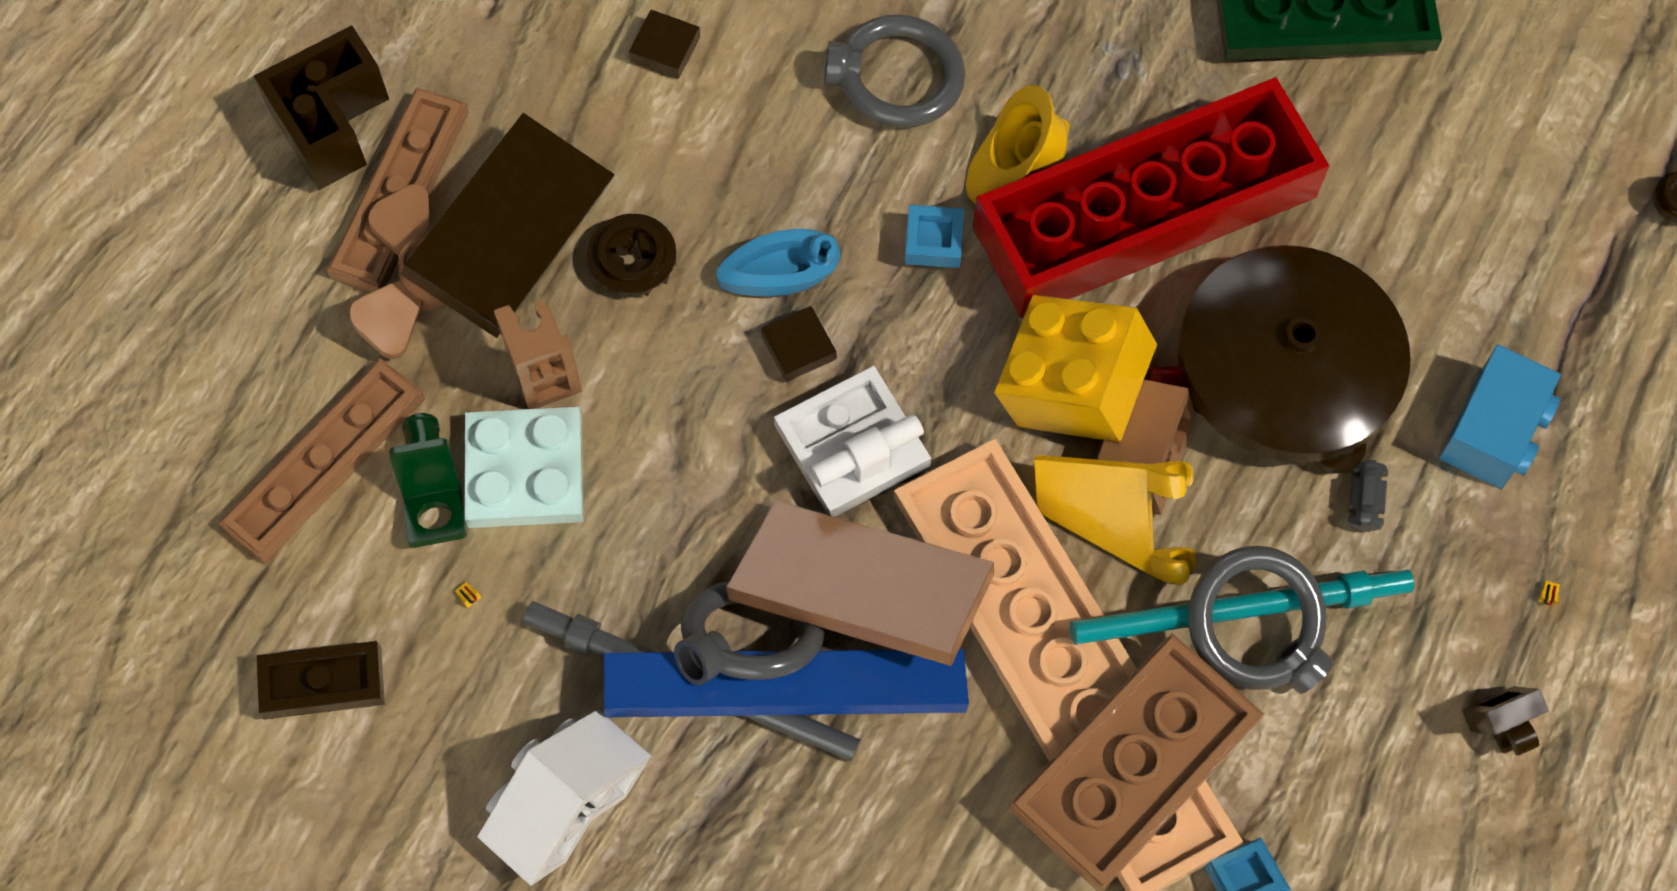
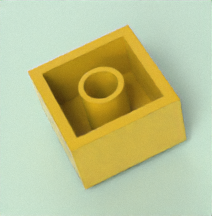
[994,295,1157,443]

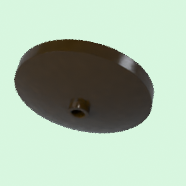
[1178,245,1411,462]

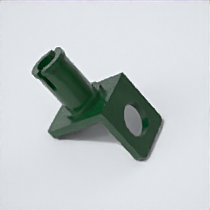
[389,413,467,548]

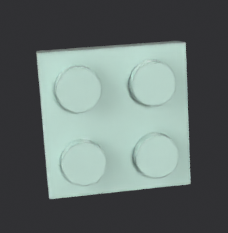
[465,407,584,528]

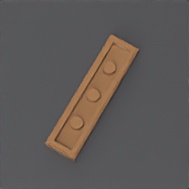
[327,87,469,292]
[218,358,425,564]

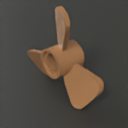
[350,184,445,359]

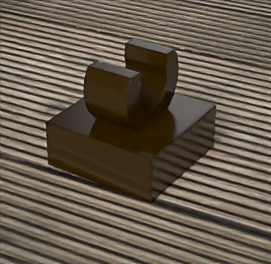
[1462,686,1549,756]

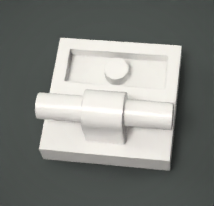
[774,366,931,517]

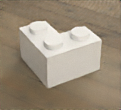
[477,709,652,886]

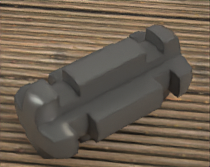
[1348,460,1388,532]

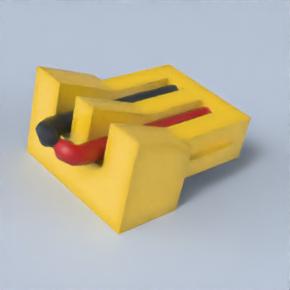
[1538,580,1560,606]
[455,581,482,608]

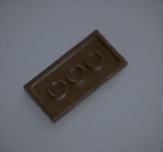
[400,113,615,338]

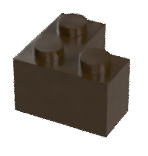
[254,25,389,191]

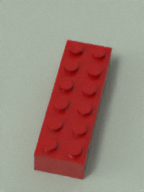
[973,77,1330,319]

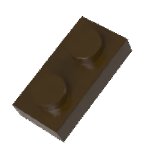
[257,641,385,720]

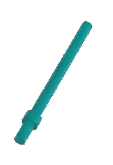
[1070,569,1414,645]

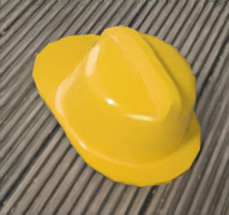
[965,85,1070,205]

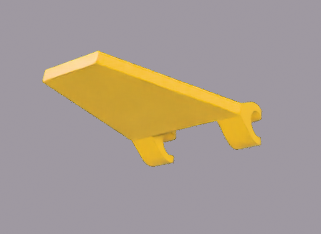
[1034,455,1197,585]

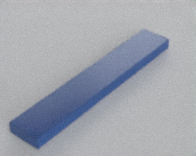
[604,649,969,717]

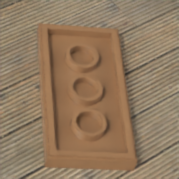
[727,500,994,666]
[1008,633,1265,891]

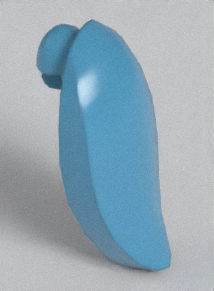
[717,229,841,297]

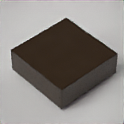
[629,9,700,79]
[761,306,837,382]

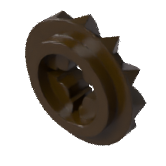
[587,214,677,299]

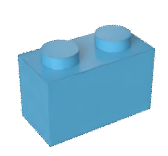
[1438,344,1561,490]

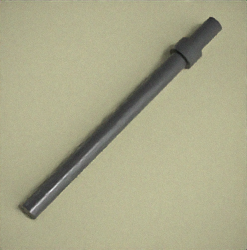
[523,601,861,762]

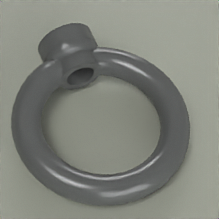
[824,15,965,127]
[1188,546,1333,694]
[674,581,825,686]

